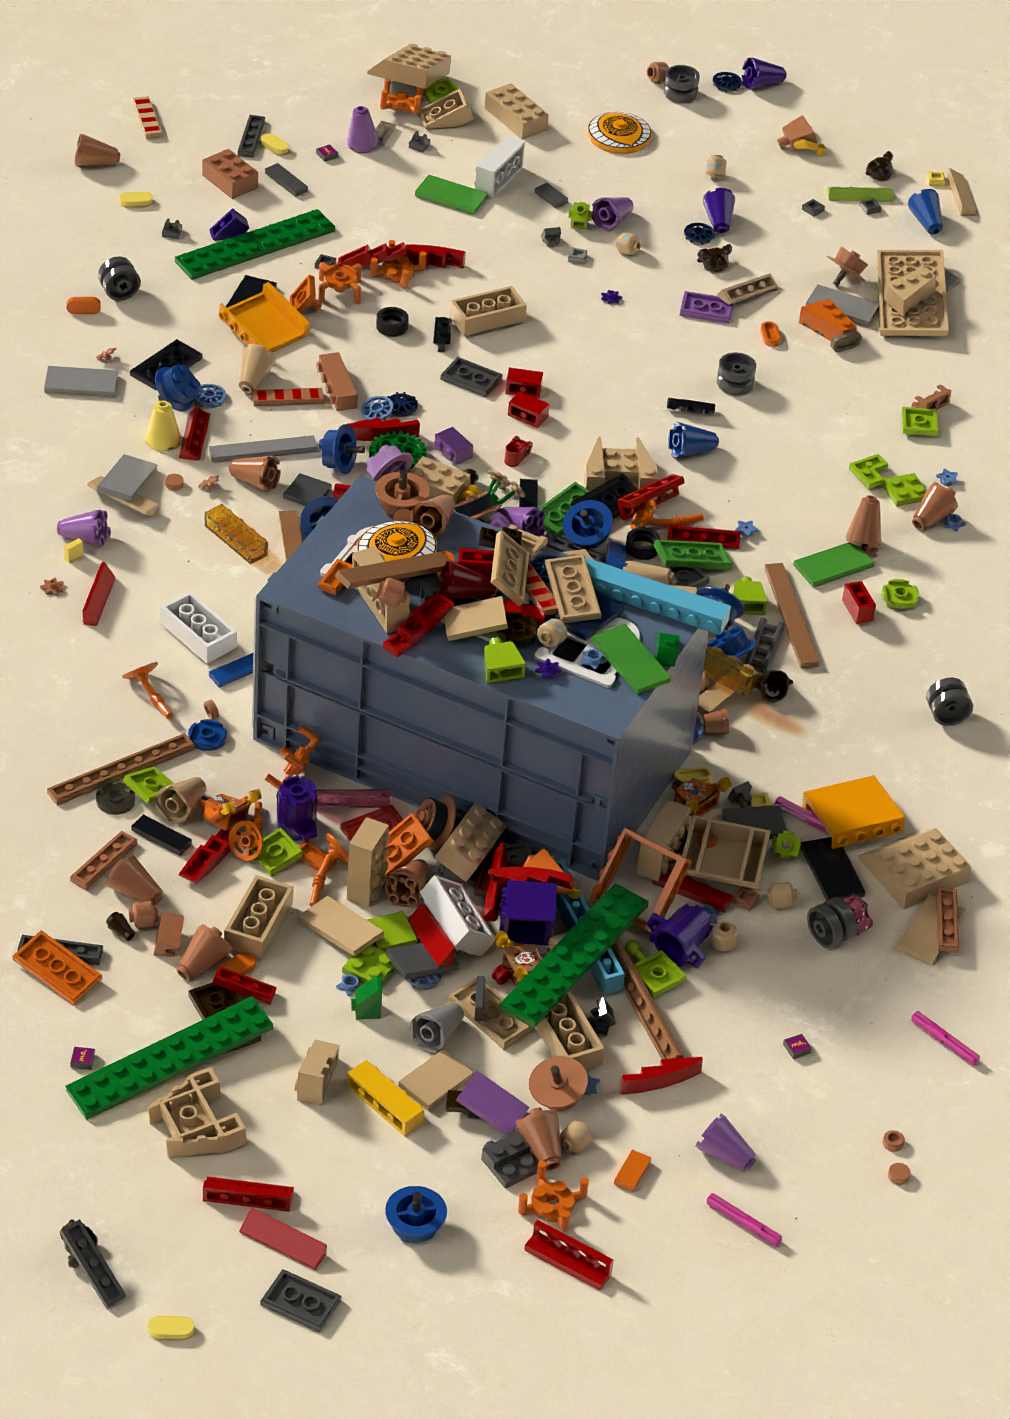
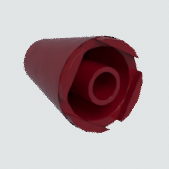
[439,561,496,600]

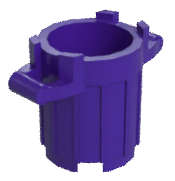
[276,776,317,841]
[646,903,713,968]

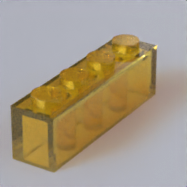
[205,504,268,564]
[703,644,759,696]

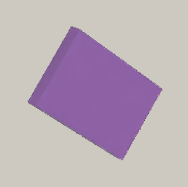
[679,291,734,323]
[456,1071,529,1134]

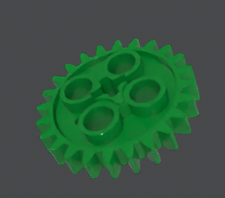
[369,431,427,472]

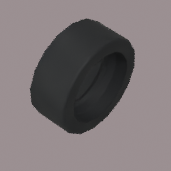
[376,307,409,337]
[625,527,661,560]

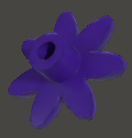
[601,290,622,304]
[535,659,562,679]

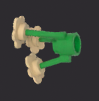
[487,470,525,505]

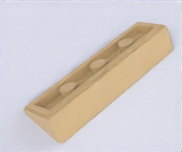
[947,168,977,215]
[717,273,778,305]
[87,476,158,517]
[697,665,754,718]

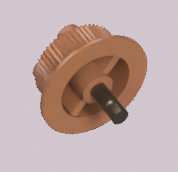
[375,470,430,516]

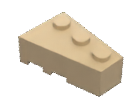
[884,268,936,317]
[294,1039,340,1106]

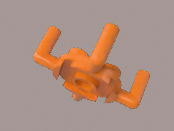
[380,79,424,114]
[370,240,426,288]
[318,262,362,304]
[264,725,320,790]
[518,1161,589,1232]

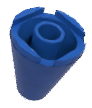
[907,189,943,234]
[668,422,719,458]

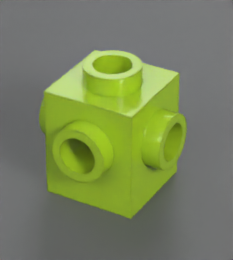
[568,202,593,230]
[771,830,802,859]

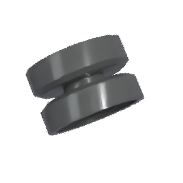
[664,65,700,103]
[98,256,141,301]
[717,352,757,395]
[926,677,974,726]
[807,897,857,949]

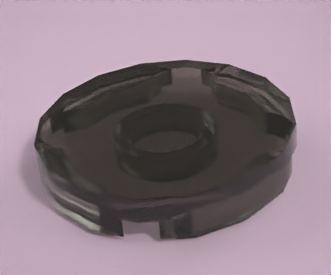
[96,782,136,815]

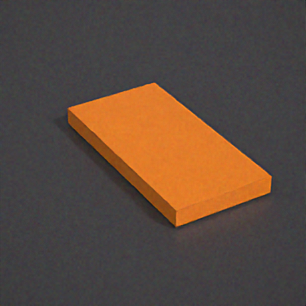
[12,930,102,1005]

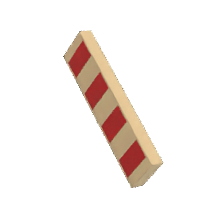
[133,96,162,139]

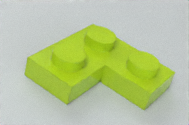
[849,454,888,489]

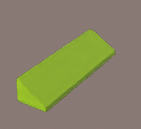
[827,186,893,202]

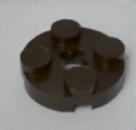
[497,612,538,646]

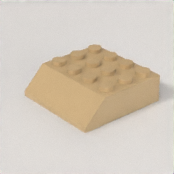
[367,44,452,89]
[682,815,771,889]
[858,828,971,909]

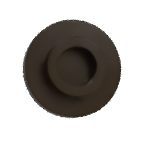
[463,469,479,485]

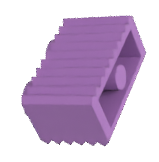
[434,427,473,465]

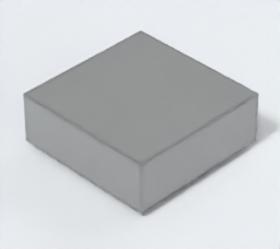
[568,247,588,264]

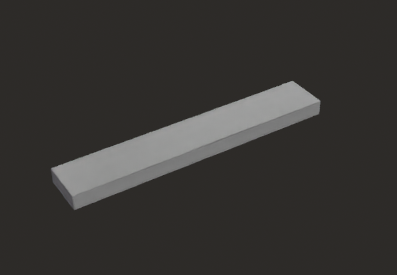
[209,435,317,462]

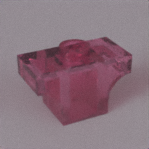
[843,893,873,936]

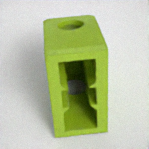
[733,576,767,615]
[484,637,525,684]

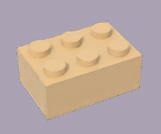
[409,456,470,505]

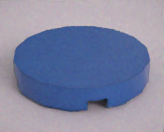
[188,719,227,751]

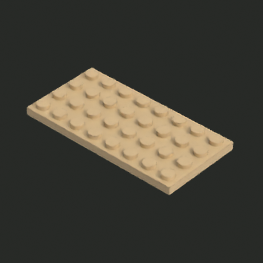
[877,250,949,336]

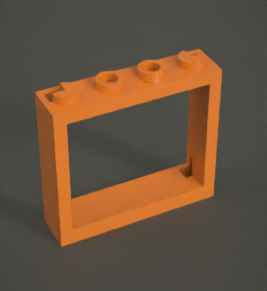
[589,828,692,933]

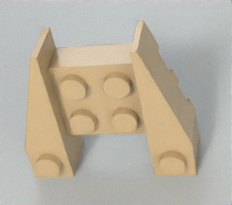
[584,437,658,491]
[148,1067,247,1158]

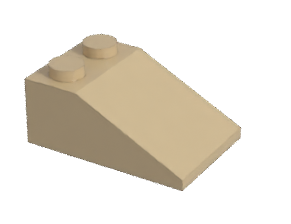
[419,89,474,129]

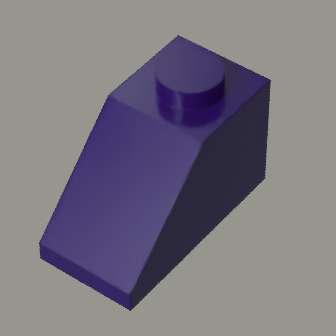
[209,208,249,241]

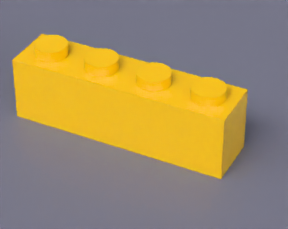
[347,1060,424,1136]

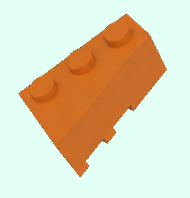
[799,298,857,341]

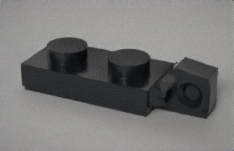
[433,317,452,352]
[667,397,716,415]

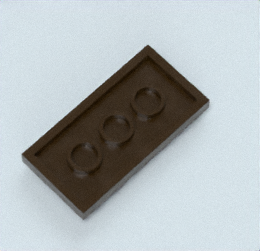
[188,983,261,1054]

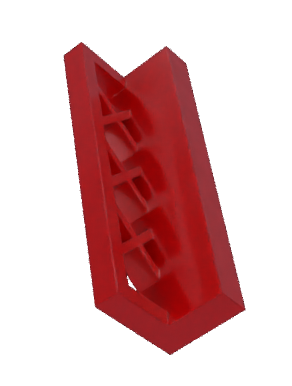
[617,474,685,520]
[203,1176,294,1212]
[524,1219,614,1290]

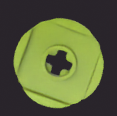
[882,579,919,609]

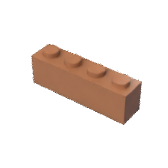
[316,352,358,411]

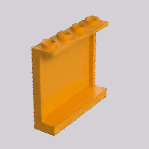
[218,282,311,353]
[802,775,905,849]

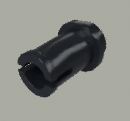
[587,1017,610,1036]

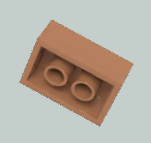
[202,149,258,199]

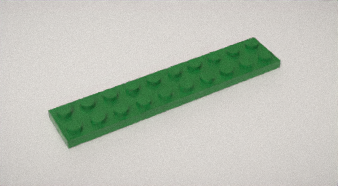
[175,209,335,280]
[499,883,649,1029]
[65,996,274,1120]

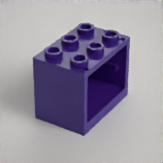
[499,880,557,946]

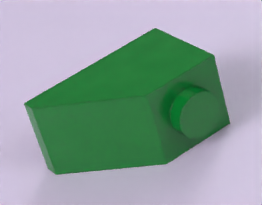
[655,632,680,667]
[351,975,382,1020]

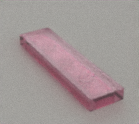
[316,789,390,808]

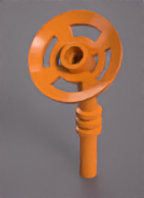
[630,500,704,529]
[122,662,173,719]
[229,801,264,861]
[309,833,349,906]

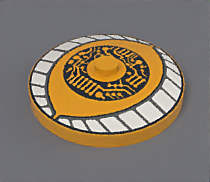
[588,112,651,154]
[357,521,437,562]

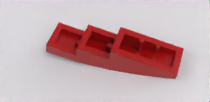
[338,242,407,267]
[404,244,466,269]
[348,417,420,441]
[383,593,454,658]
[179,829,241,884]
[488,867,575,890]
[620,1057,703,1095]

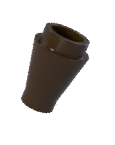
[106,912,136,941]

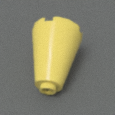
[145,401,181,451]

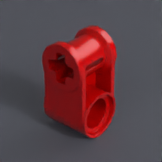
[504,436,533,467]

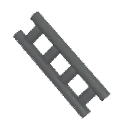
[539,531,607,564]
[744,617,785,674]

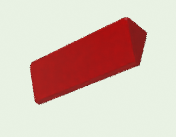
[179,406,211,461]
[667,525,741,549]
[82,562,115,626]
[483,843,508,921]
[652,869,734,913]
[408,903,456,967]
[239,1208,327,1270]

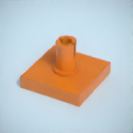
[289,274,322,314]

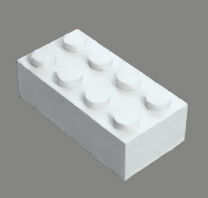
[474,135,525,199]
[160,591,237,664]
[420,875,496,956]

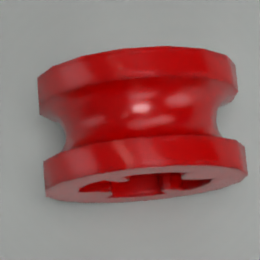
[491,964,512,985]

